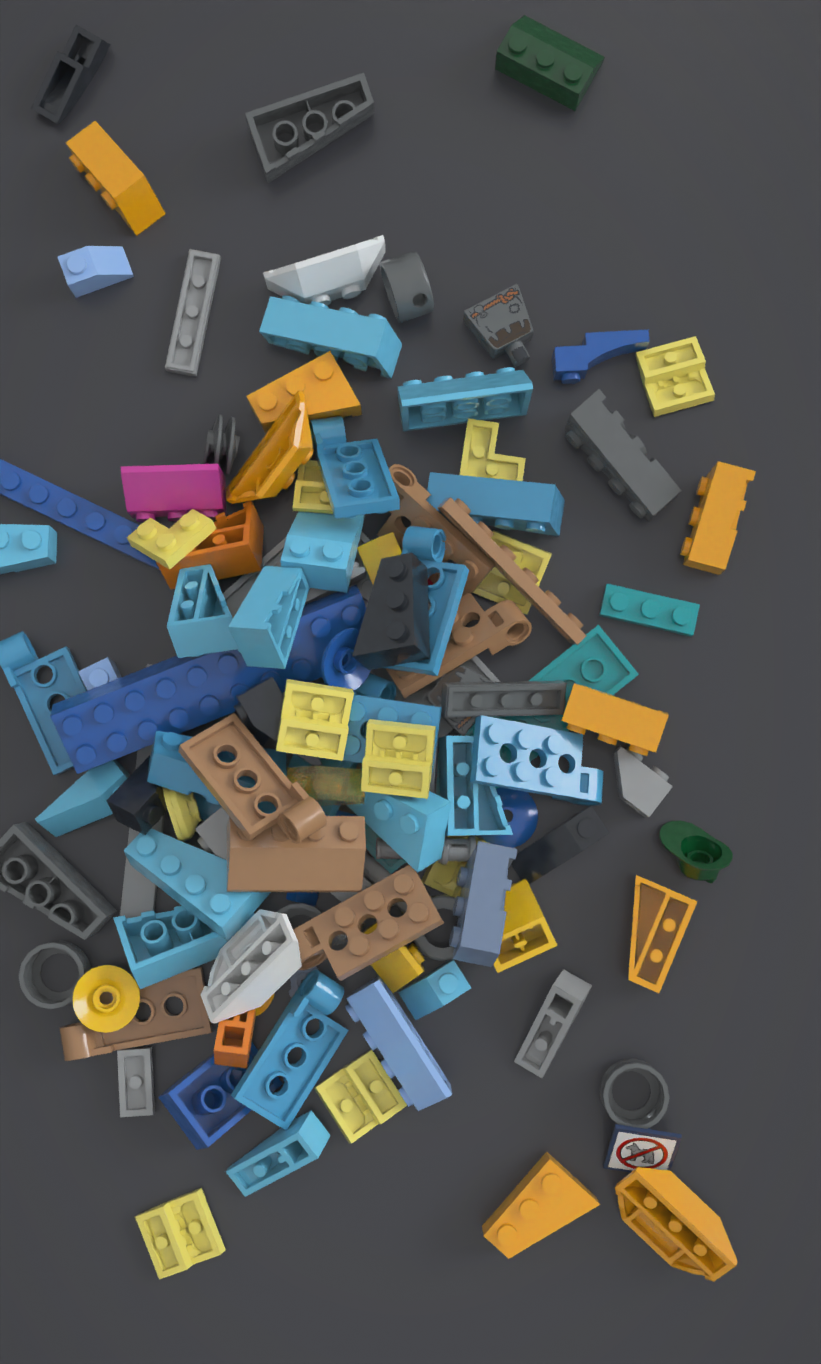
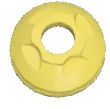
[162,787,202,842]

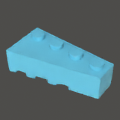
[259,295,402,379]
[0,524,58,574]
[124,828,271,941]
[113,906,254,989]

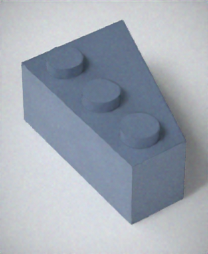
[449,841,517,967]

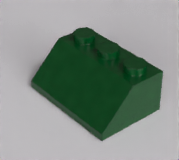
[495,15,605,111]

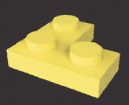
[459,418,526,481]
[126,509,217,569]

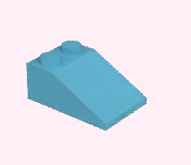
[280,511,365,593]

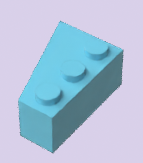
[228,566,310,669]

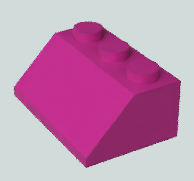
[121,464,227,522]

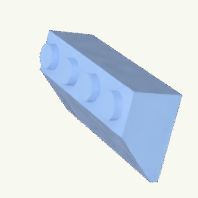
[345,975,452,1111]

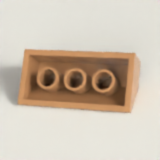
[227,816,366,892]

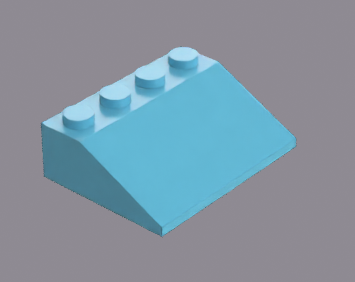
[397,367,533,431]

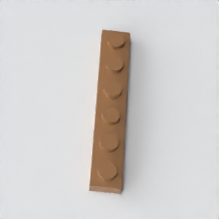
[437,497,586,645]

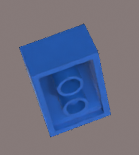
[158,1043,283,1150]

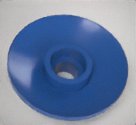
[321,628,371,691]
[480,787,538,848]

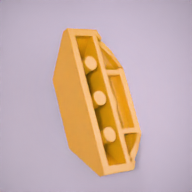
[226,390,314,504]
[615,1167,738,1282]

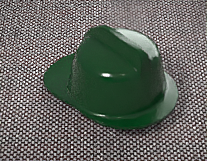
[659,820,733,883]

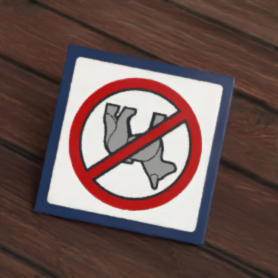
[603,1124,682,1173]

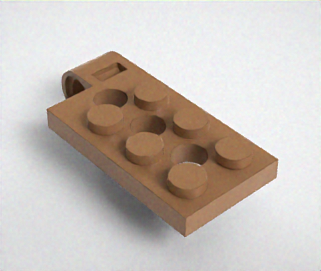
[377,464,496,596]
[385,592,532,699]
[178,713,327,844]
[293,865,444,981]
[59,967,213,1061]

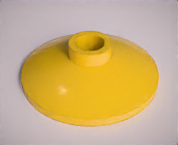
[73,965,140,1033]

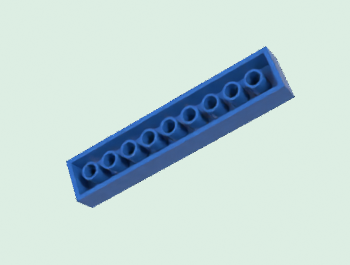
[50,585,366,774]

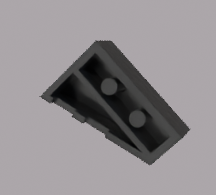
[352,552,430,670]

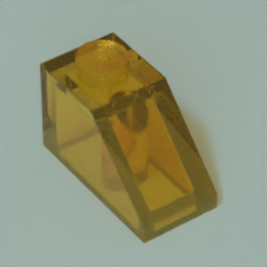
[287,766,365,806]

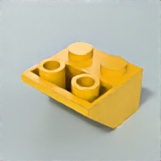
[493,878,557,973]
[362,921,425,993]

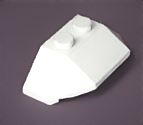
[263,235,385,306]
[201,909,302,1023]

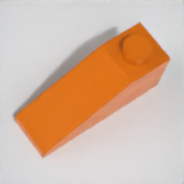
[214,1008,257,1069]

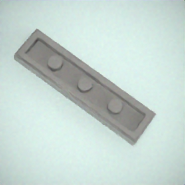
[165,249,221,377]

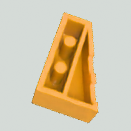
[66,121,166,236]
[246,351,362,433]
[680,461,756,575]
[561,683,669,756]
[628,875,697,993]
[482,1151,600,1259]

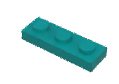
[599,584,700,637]

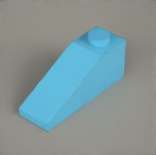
[35,759,130,837]
[226,1110,331,1197]

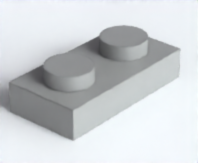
[117,1047,155,1117]

